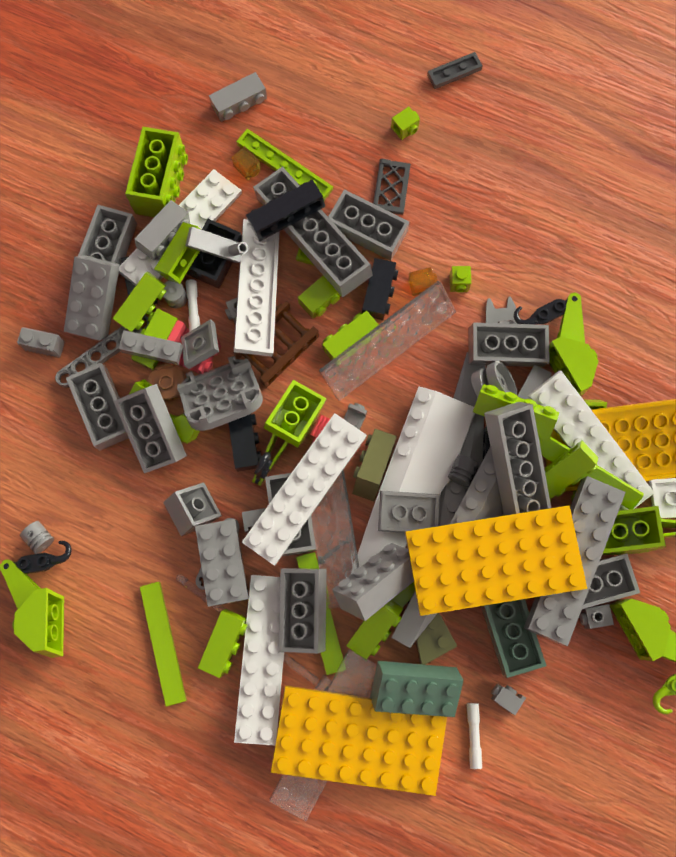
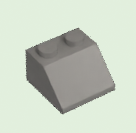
[163,483,222,536]

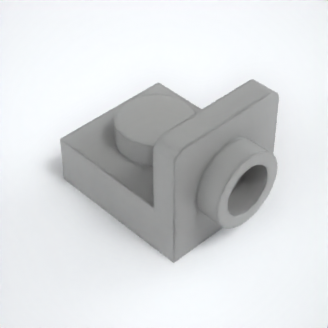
[344,403,367,430]

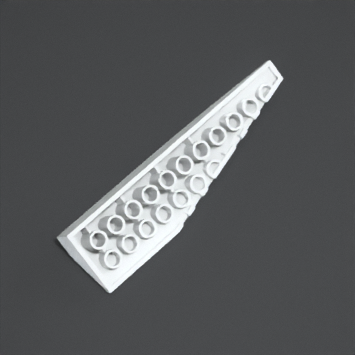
[352,386,475,573]

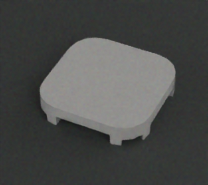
[177,356,263,431]

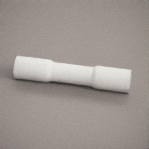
[186,279,200,332]
[467,703,482,769]

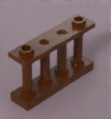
[233,301,319,388]

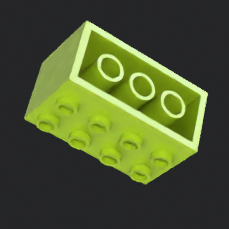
[125,127,188,217]

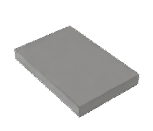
[378,491,440,532]

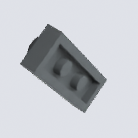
[427,52,483,89]

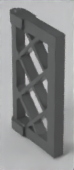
[373,159,411,215]

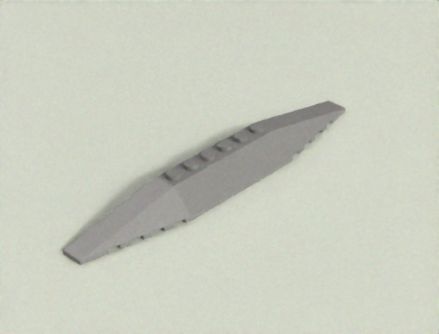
[392,365,552,648]

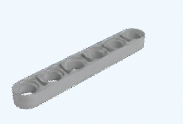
[55,315,150,388]

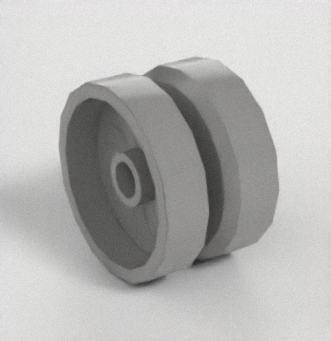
[471,361,517,397]

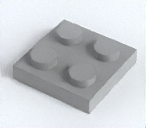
[181,319,219,369]

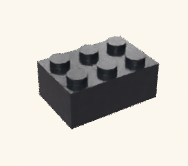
[186,219,242,288]

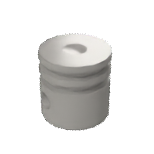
[163,281,188,308]
[20,521,54,554]

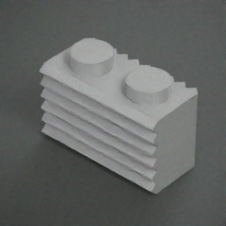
[17,327,65,358]

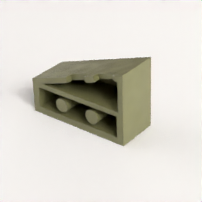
[352,429,397,502]
[408,601,457,665]

